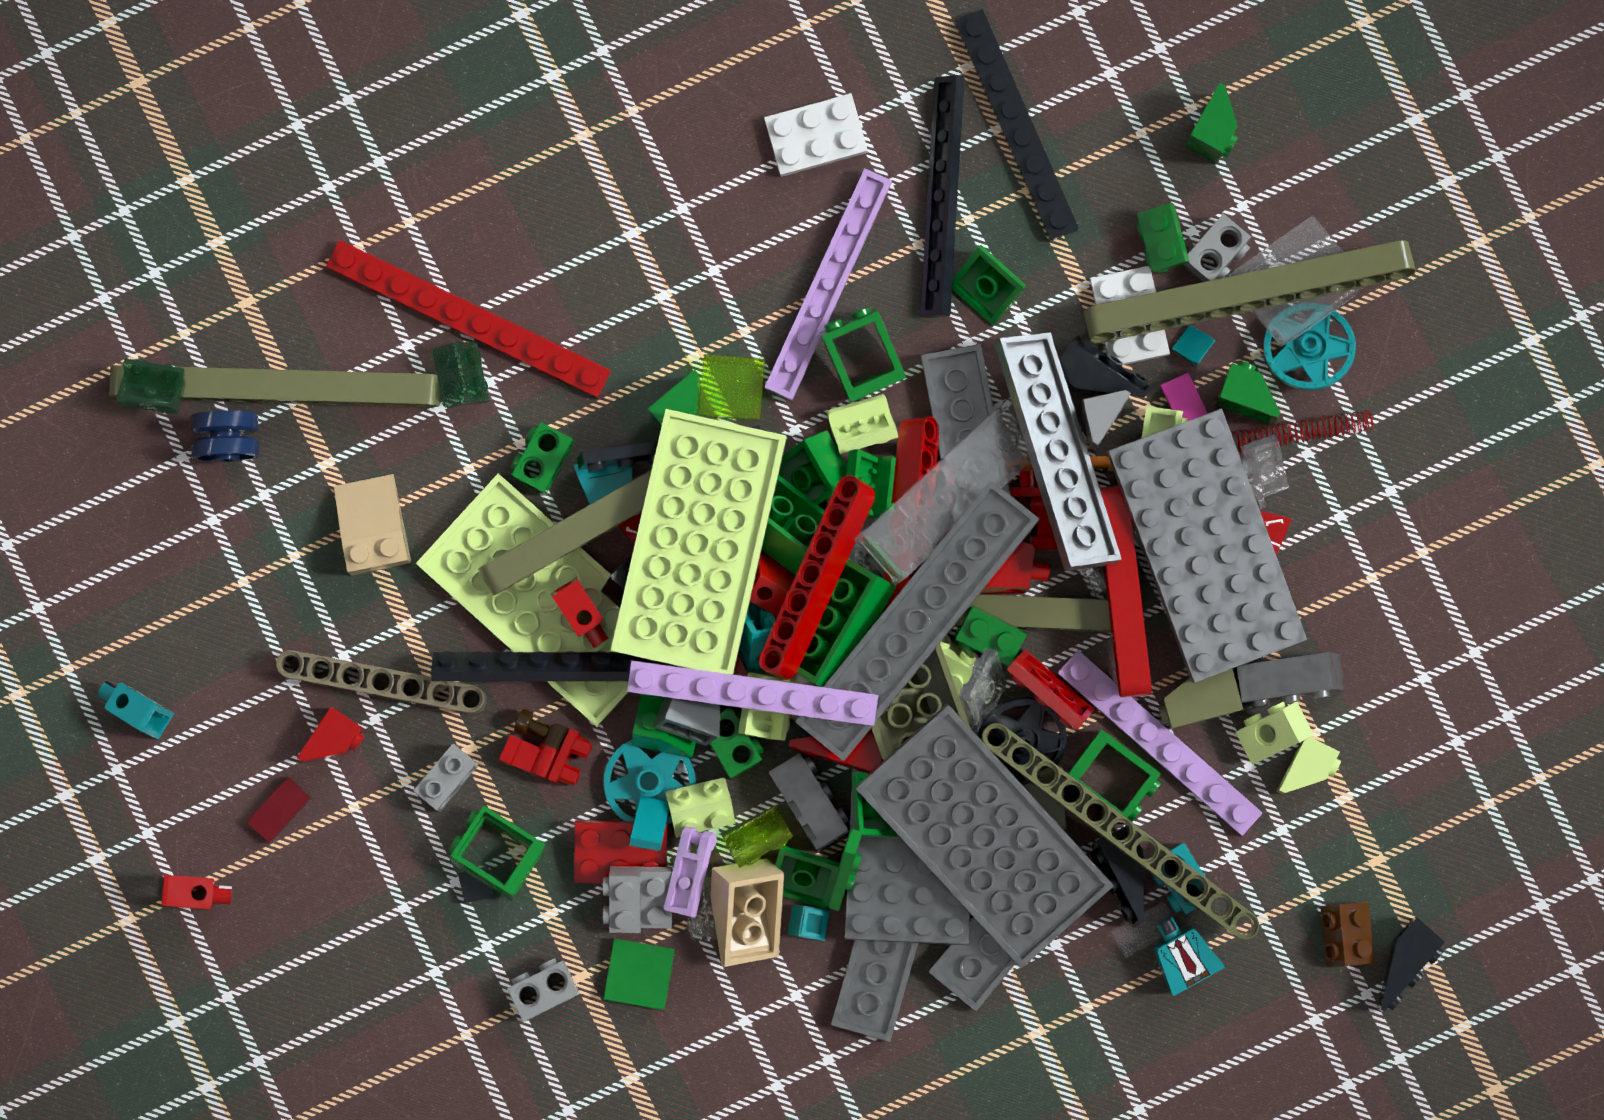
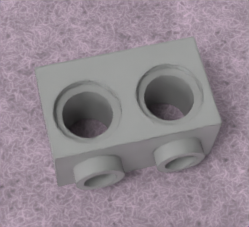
[1182,213,1251,282]
[413,744,479,812]
[507,958,580,1022]

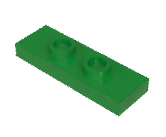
[828,829,862,911]

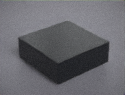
[458,866,495,904]

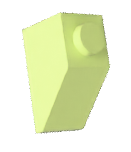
[1276,737,1341,794]

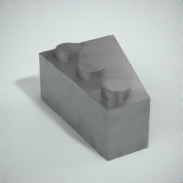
[1237,652,1345,708]
[769,753,850,852]

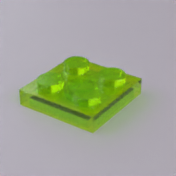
[699,354,765,421]
[722,807,793,868]

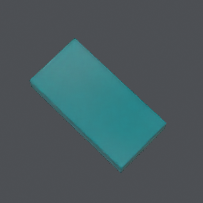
[630,796,669,851]

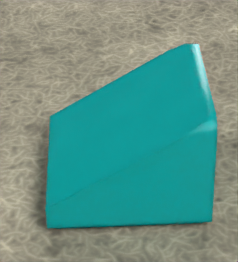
[1172,325,1216,367]
[788,905,830,941]

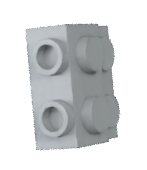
[603,866,672,933]

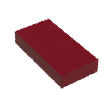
[247,777,311,843]

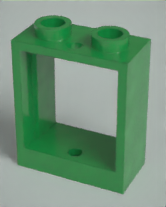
[819,306,907,402]
[1068,729,1161,824]
[448,805,546,901]

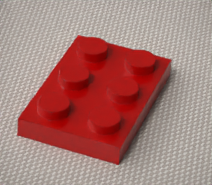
[1007,649,1095,730]
[574,820,668,883]

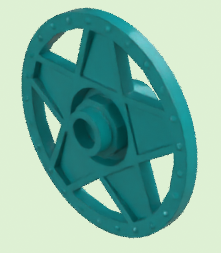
[1264,303,1356,390]
[604,740,696,824]

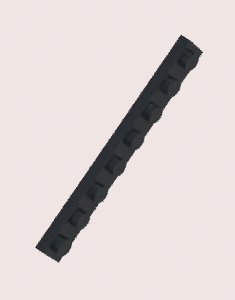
[955,9,1079,242]
[920,75,965,318]
[431,651,679,681]

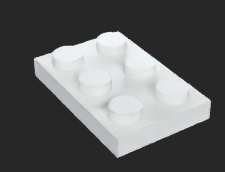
[764,93,868,177]
[1090,266,1170,365]

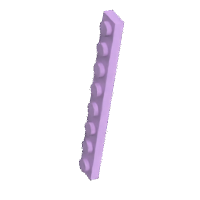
[764,168,892,401]
[1057,650,1262,836]
[627,661,879,726]

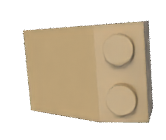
[334,474,411,576]
[710,858,784,967]

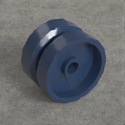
[190,410,259,462]

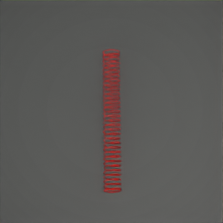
[1232,409,1373,453]

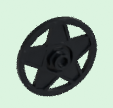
[977,697,1067,782]

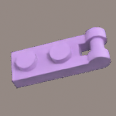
[664,826,717,918]

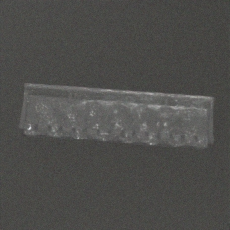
[854,396,1031,585]

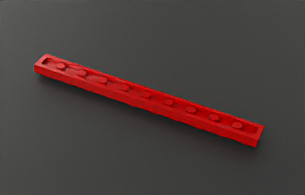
[326,240,611,399]

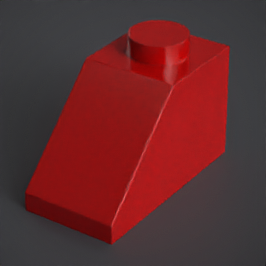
[297,707,365,763]

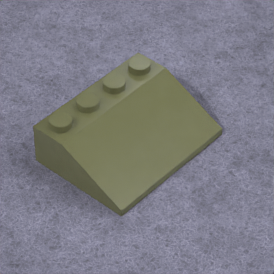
[871,643,970,761]

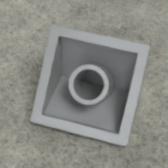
[1080,390,1131,452]

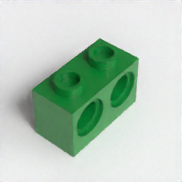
[510,422,575,496]
[710,707,764,780]

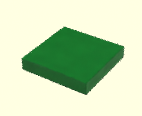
[604,939,675,1010]

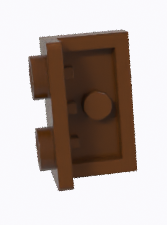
[1321,902,1375,967]

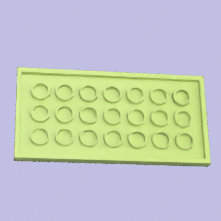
[611,409,787,675]
[416,473,629,727]

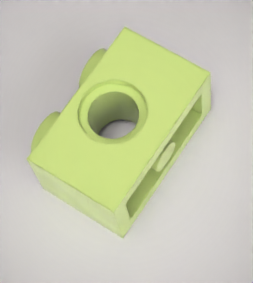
[1236,701,1314,765]

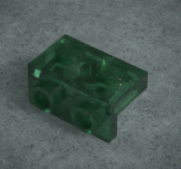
[432,342,489,408]
[116,358,186,415]

